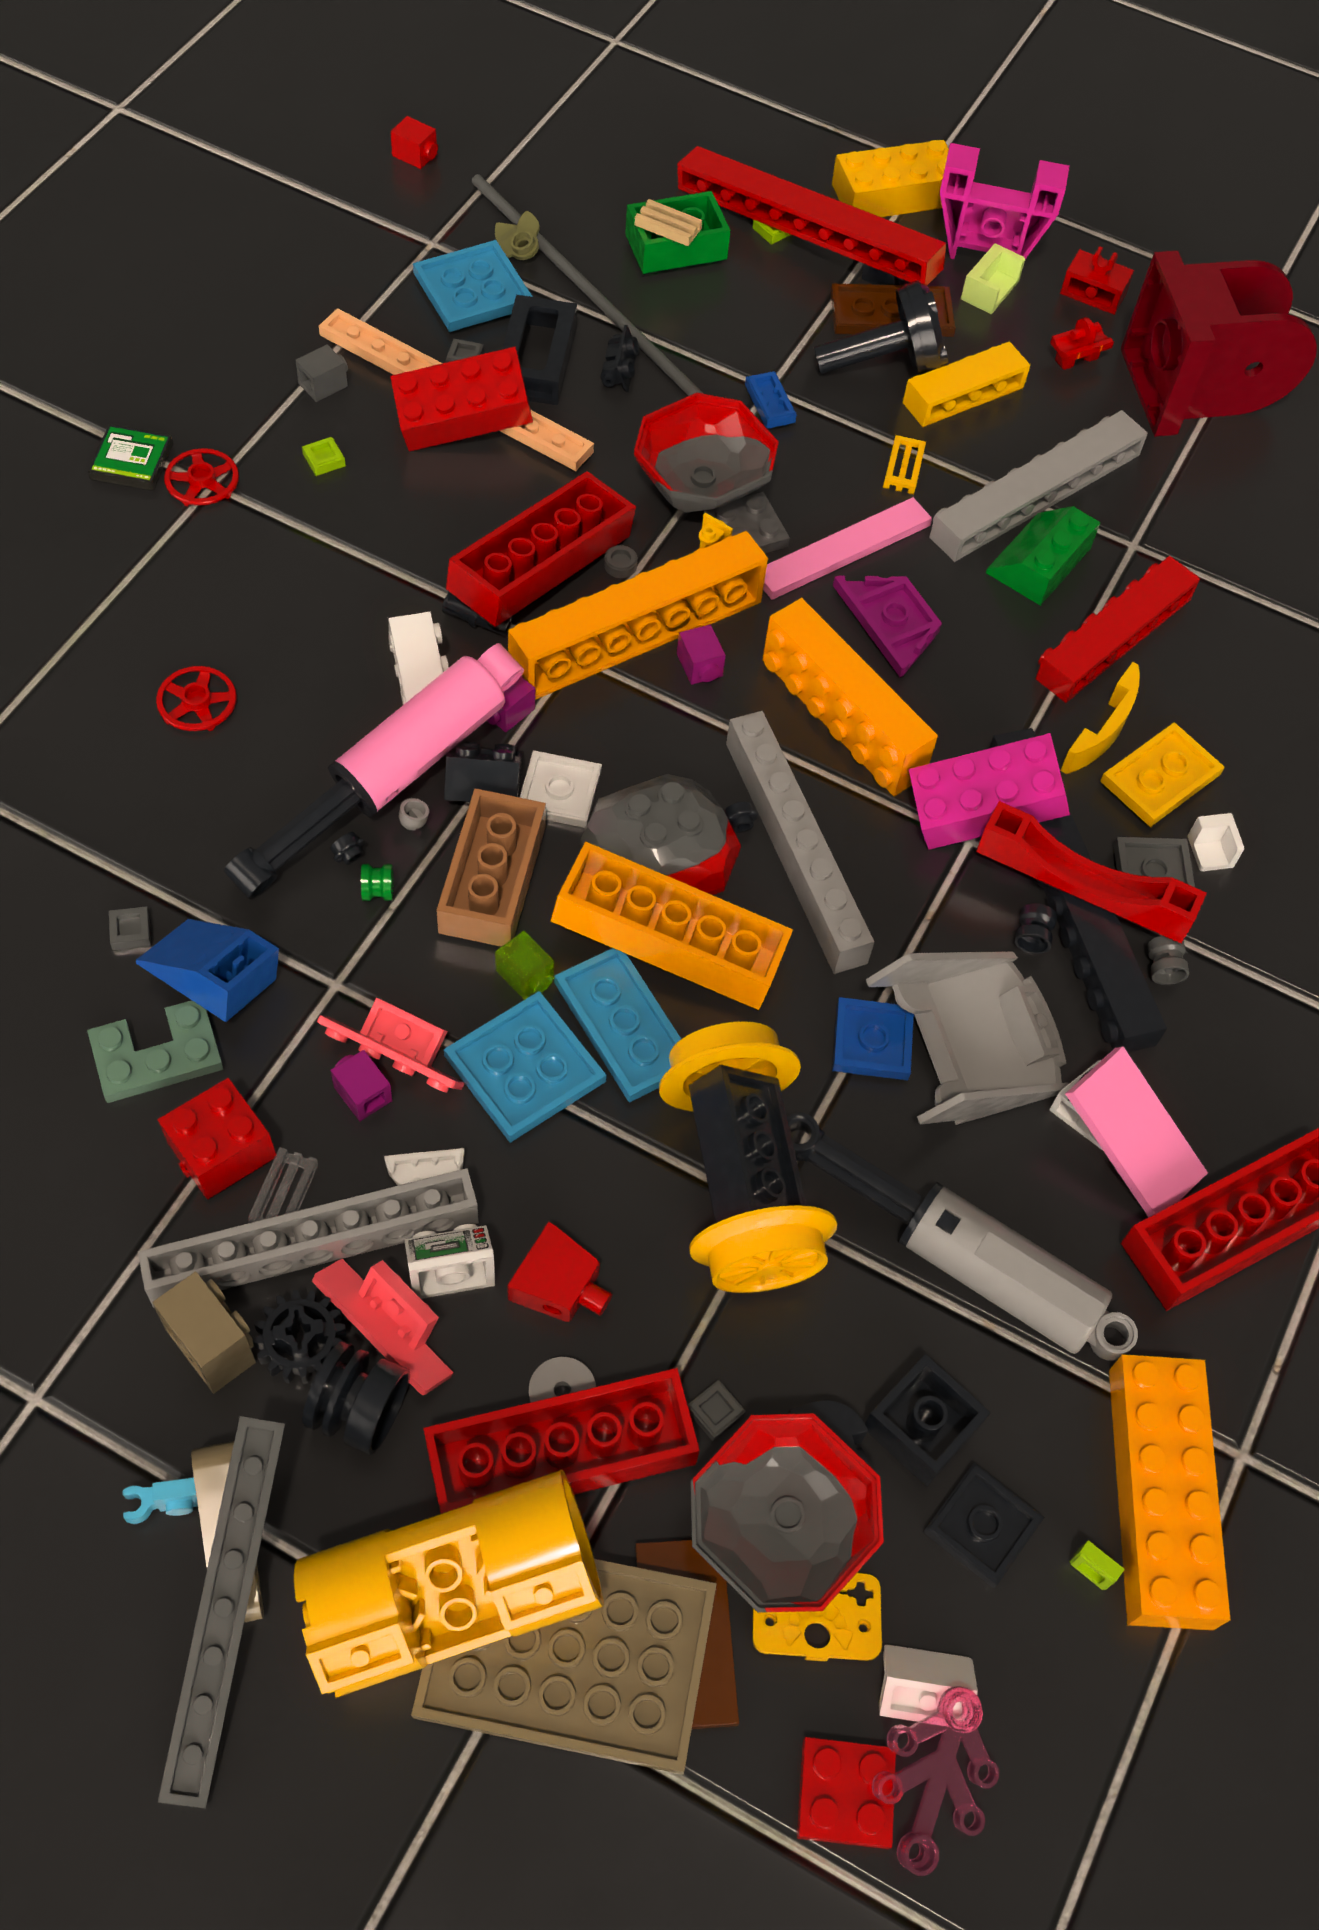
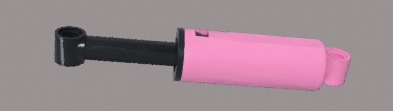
[224,643,524,900]

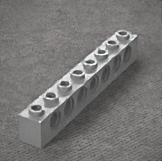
[138,1168,479,1308]

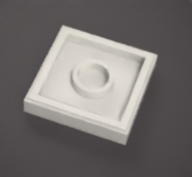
[519,750,602,828]

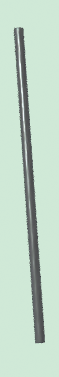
[472,174,704,396]

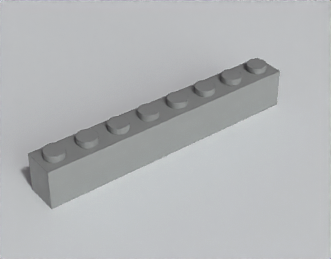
[929,410,1148,562]
[726,711,874,974]

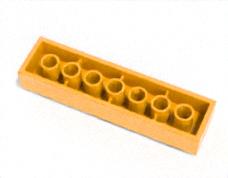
[508,530,768,700]

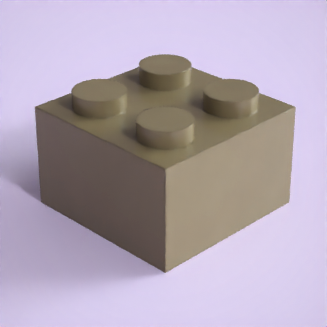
[152,1271,256,1394]

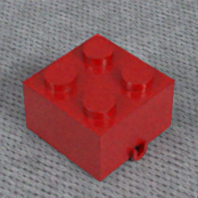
[157,1078,277,1200]

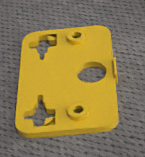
[752,1573,882,1661]

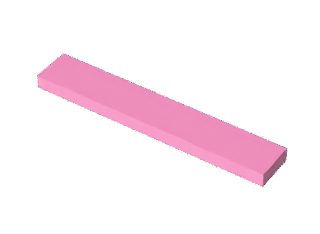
[763,497,932,600]

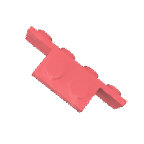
[317,998,465,1093]
[312,1258,454,1395]

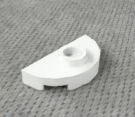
[384,1148,465,1186]

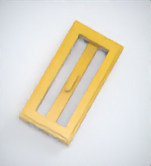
[883,435,926,495]

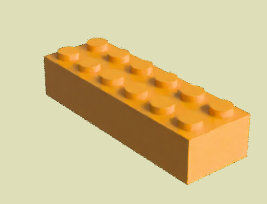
[762,598,938,797]
[551,841,793,1010]
[1109,1355,1230,1630]

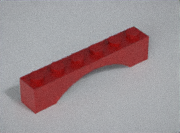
[976,801,1207,944]

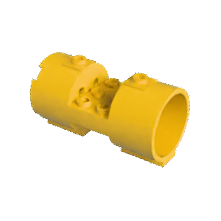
[294,1470,604,1698]

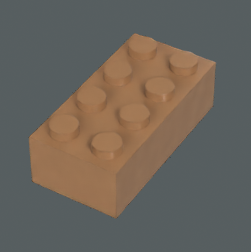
[437,788,546,949]

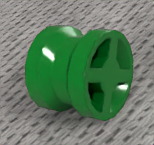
[361,864,393,901]

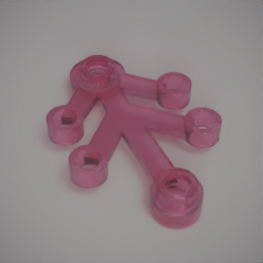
[872,1686,999,1876]

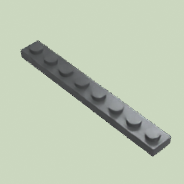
[158,1416,285,1809]

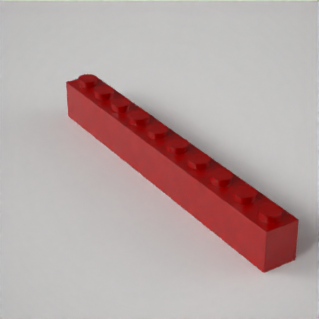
[677,146,946,285]

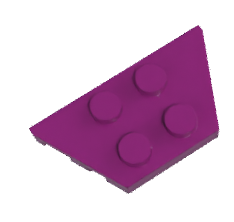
[833,576,942,677]

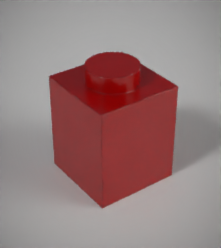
[390,116,438,169]

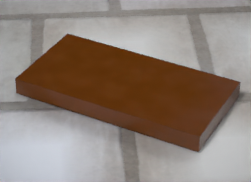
[831,283,956,337]
[635,1540,739,1729]

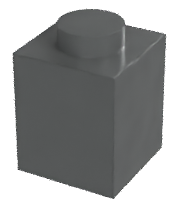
[295,344,348,402]

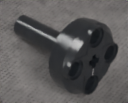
[814,281,948,375]

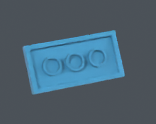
[554,948,681,1103]

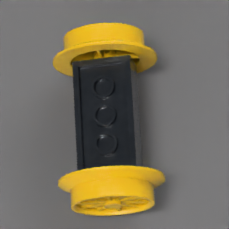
[659,1022,837,1293]

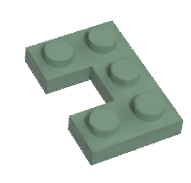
[87,1000,224,1103]

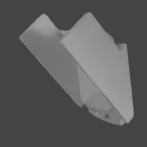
[866,952,1068,1125]

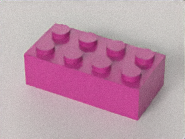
[909,733,1070,850]

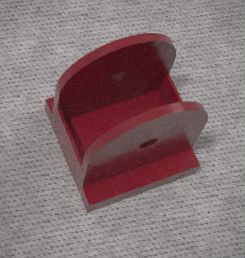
[1121,251,1317,437]

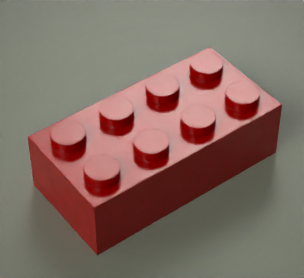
[390,346,533,452]

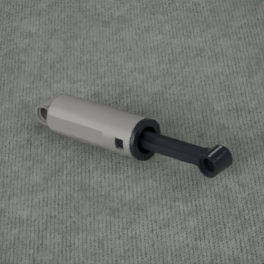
[787,1113,1138,1360]

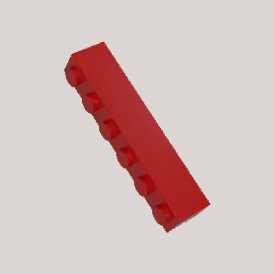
[1035,556,1200,703]

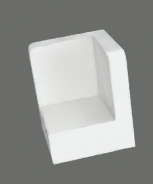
[1187,813,1244,871]

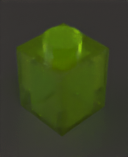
[495,931,554,1000]

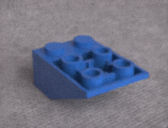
[136,919,279,1022]

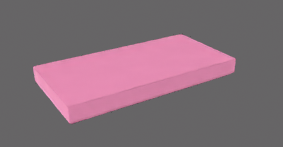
[1065,1047,1208,1217]

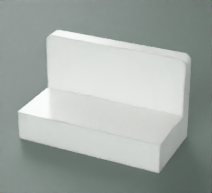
[879,1645,978,1730]

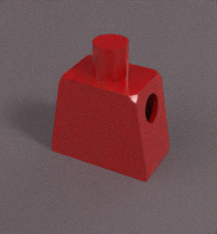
[507,1222,612,1322]

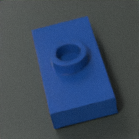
[745,371,797,429]

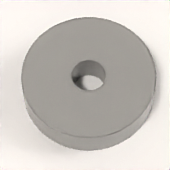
[529,1357,596,1403]

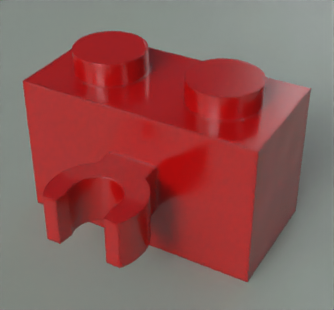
[1060,247,1135,315]

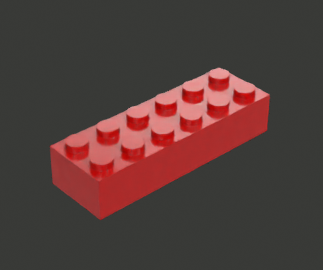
[446,471,636,627]
[1121,1128,1319,1311]
[423,1368,700,1514]

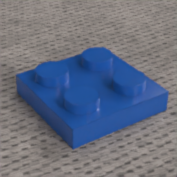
[832,997,914,1080]

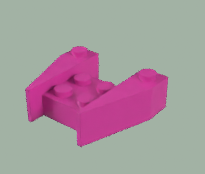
[940,143,1069,259]

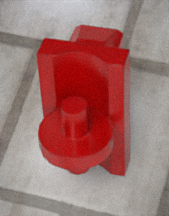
[1050,317,1114,370]

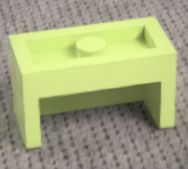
[961,243,1025,314]

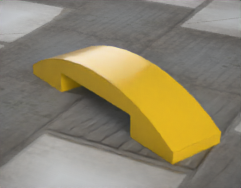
[1060,662,1140,774]

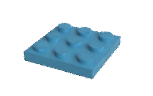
[413,240,533,332]
[444,991,606,1143]

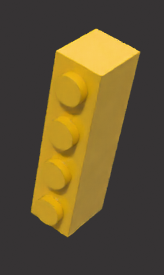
[903,341,1030,427]

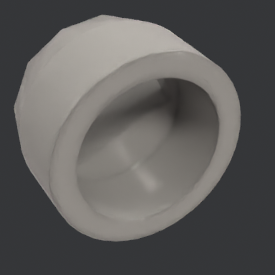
[399,798,429,831]

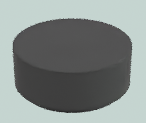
[604,545,638,578]

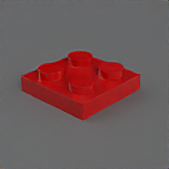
[797,1737,896,1849]

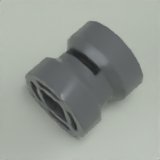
[1147,936,1190,985]

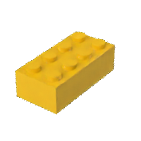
[832,140,949,217]

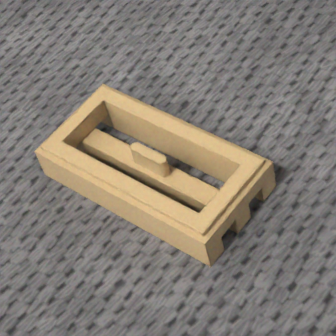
[634,199,702,246]

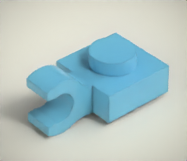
[123,1477,198,1524]

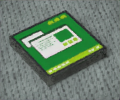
[88,424,173,491]

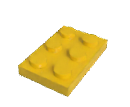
[1100,722,1225,827]

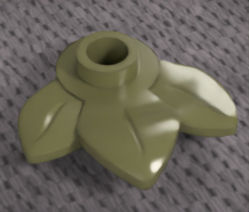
[495,211,540,260]

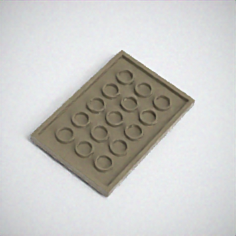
[411,1559,717,1775]

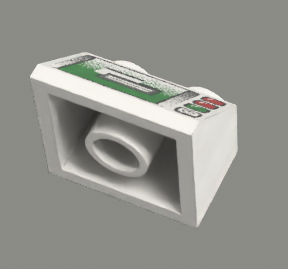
[404,1224,495,1299]

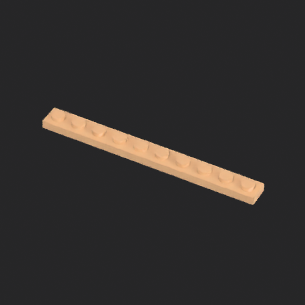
[319,308,594,471]

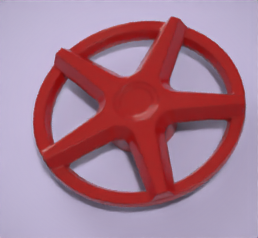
[164,448,239,506]
[156,666,237,731]

